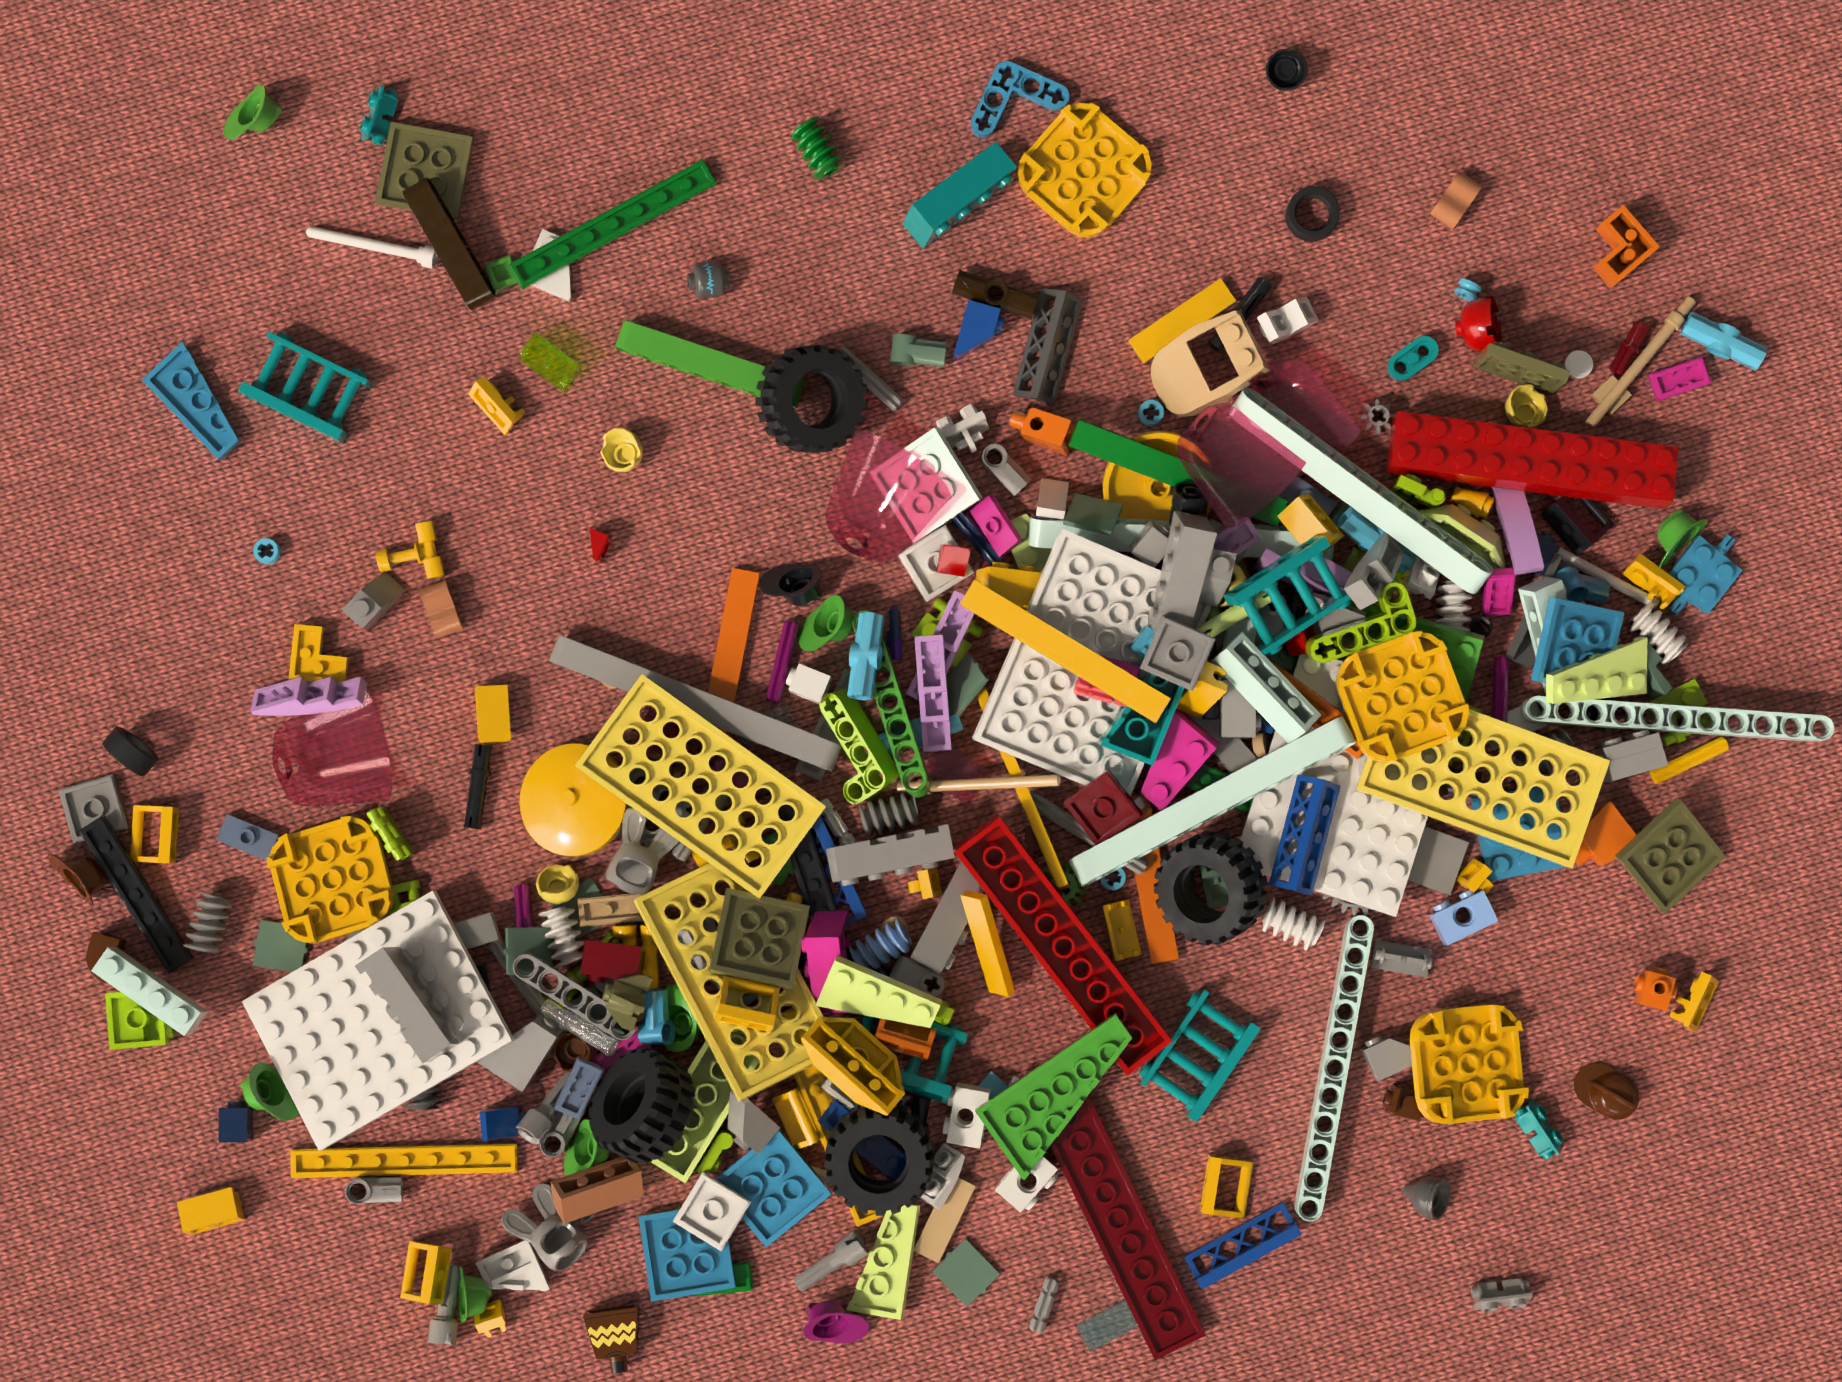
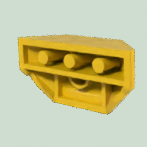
[801,1017,905,1116]

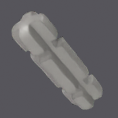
[1029,1277,1060,1333]

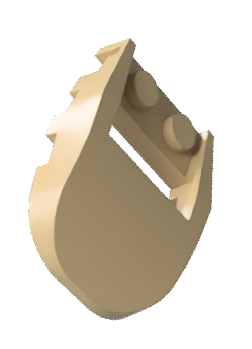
[1151,310,1270,417]

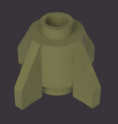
[602,974,653,1031]

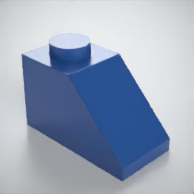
[954,300,1004,359]
[480,1105,526,1141]

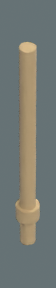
[1585,296,1696,429]
[897,775,1061,795]

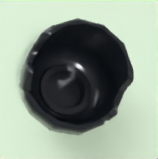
[1265,48,1308,91]

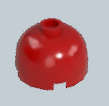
[1455,296,1502,352]

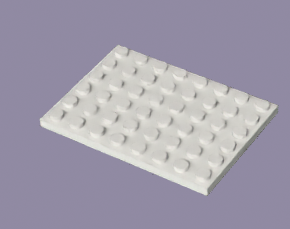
[972,528,1211,796]
[1240,654,1436,917]
[242,891,515,1151]

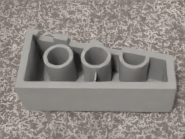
[1148,510,1217,634]
[826,824,955,886]
[910,862,988,975]
[355,947,459,1063]

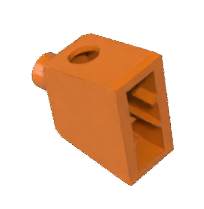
[1009,407,1075,457]
[1575,801,1636,867]

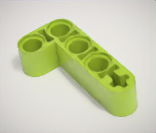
[1305,581,1416,663]
[820,688,899,804]

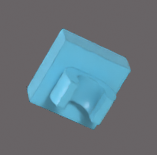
[1129,625,1154,659]

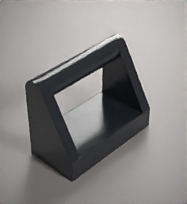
[1540,496,1615,556]

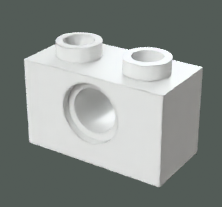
[786,664,832,705]
[943,1082,991,1149]
[994,1155,1058,1213]

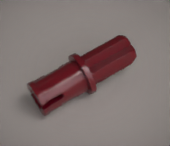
[1609,321,1650,376]

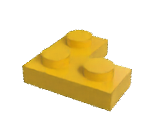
[288,624,349,683]

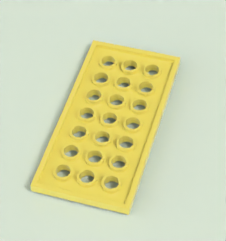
[575,674,826,899]
[1355,709,1610,868]
[634,863,823,1102]

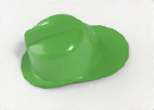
[224,85,282,140]
[1657,510,1707,569]
[798,595,856,652]
[664,984,701,1052]
[240,1062,299,1121]
[564,1119,610,1176]
[456,1266,492,1322]

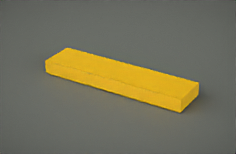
[1128,278,1236,364]
[960,890,1015,997]

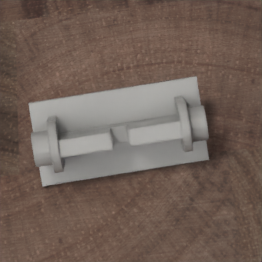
[1371,940,1432,977]
[1471,1278,1533,1313]

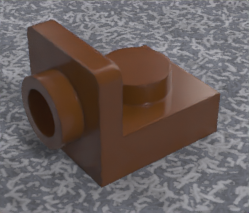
[1382,1085,1422,1121]

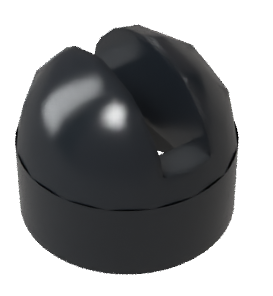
[1469,615,1493,638]

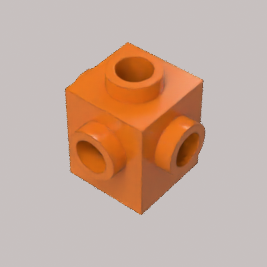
[1634,966,1678,1011]

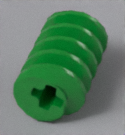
[791,116,846,180]

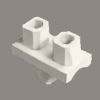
[936,404,989,453]
[1405,555,1440,599]

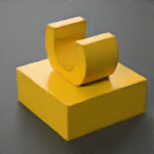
[1456,858,1494,894]
[908,868,943,899]
[474,1299,506,1338]

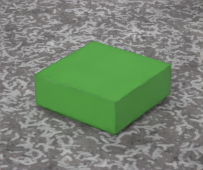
[485,255,518,292]

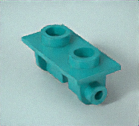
[359,85,399,146]
[1515,1098,1564,1160]

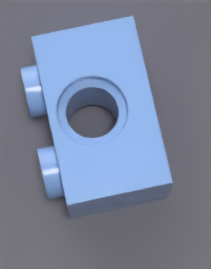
[1428,890,1498,946]

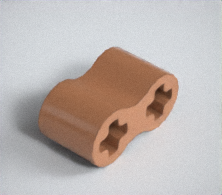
[1430,171,1483,230]
[419,580,464,639]

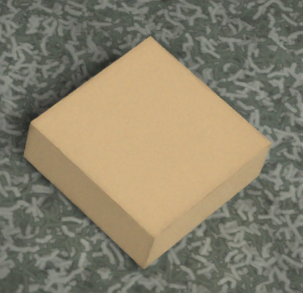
[1591,375,1632,415]

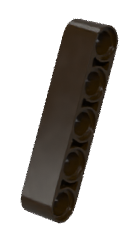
[402,177,496,311]

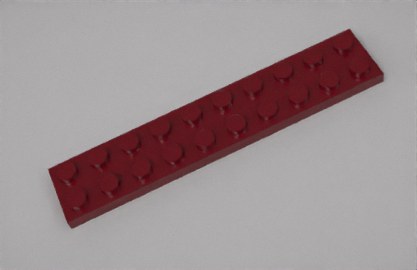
[1050,1095,1206,1360]

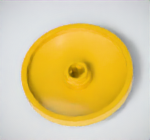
[1102,431,1213,520]
[520,744,629,857]

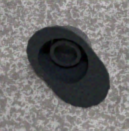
[759,564,822,606]

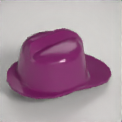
[803,1300,869,1344]

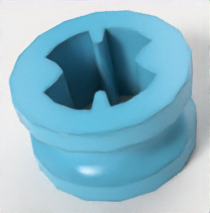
[1454,278,1482,302]
[1138,400,1164,426]
[253,538,281,564]
[1100,868,1126,890]

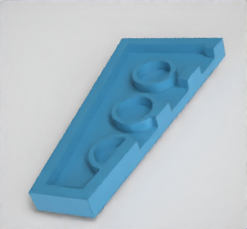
[142,341,241,461]

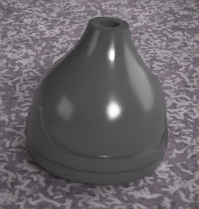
[1403,1176,1451,1221]

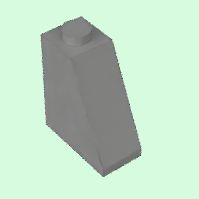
[477,1015,563,1092]

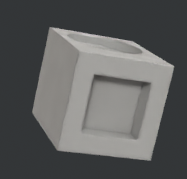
[1129,520,1170,568]

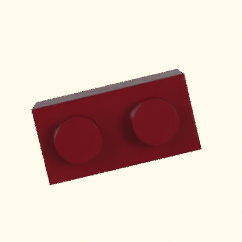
[580,940,645,983]

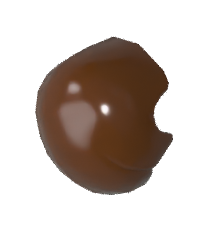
[553,1030,596,1072]

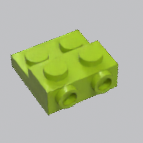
[105,992,176,1050]

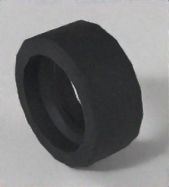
[1285,186,1340,242]
[102,726,158,776]

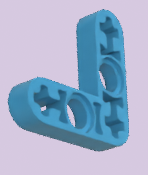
[971,61,1070,139]

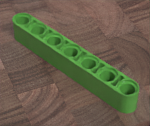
[614,321,806,408]
[852,610,931,797]

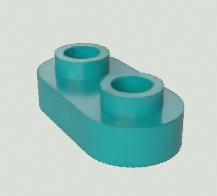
[1387,336,1439,382]

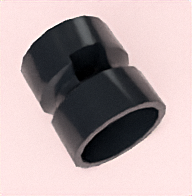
[1169,481,1209,526]

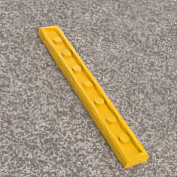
[960,580,1171,723]
[976,686,1069,891]
[781,1007,882,1227]
[291,1143,518,1178]

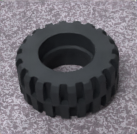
[755,345,868,453]
[1154,831,1268,946]
[589,1048,695,1164]
[824,1104,934,1216]

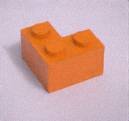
[1593,205,1660,289]

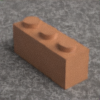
[551,1157,644,1224]

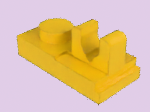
[468,376,525,435]
[1622,553,1686,609]
[1670,972,1719,1032]

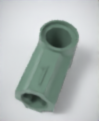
[890,334,947,367]

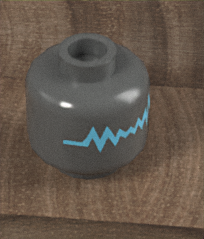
[686,261,729,299]

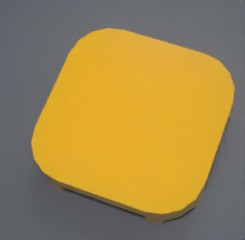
[1017,103,1152,238]
[1336,631,1470,763]
[267,816,394,944]
[1410,1005,1529,1125]

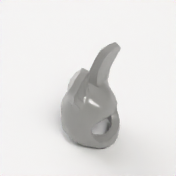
[606,807,679,895]
[501,1183,587,1271]

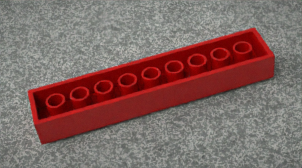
[1386,411,1679,509]
[953,813,1172,1076]

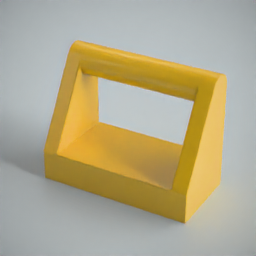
[130,805,179,864]
[715,975,780,1032]
[772,1086,820,1149]
[1199,1154,1253,1219]
[400,1241,452,1304]

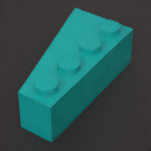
[902,141,1017,249]
[1098,672,1184,766]

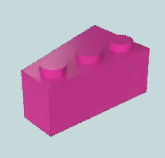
[1140,709,1220,811]
[801,911,850,1013]

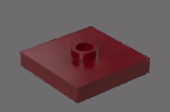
[1063,769,1143,845]

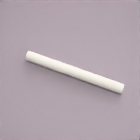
[1557,547,1660,609]

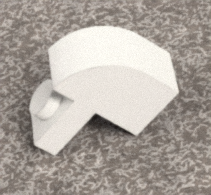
[1257,296,1319,344]

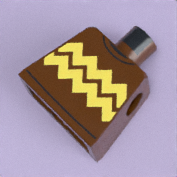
[583,1304,640,1374]

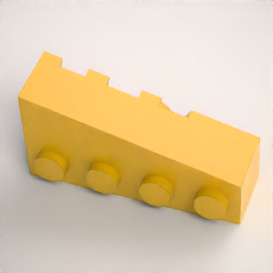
[975,562,1042,609]

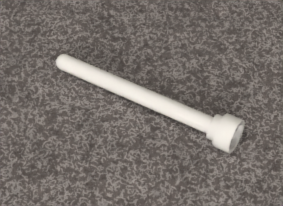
[306,227,438,269]

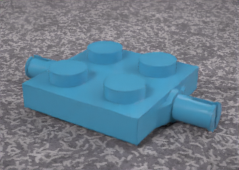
[1667,534,1743,616]

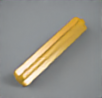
[1649,737,1729,784]

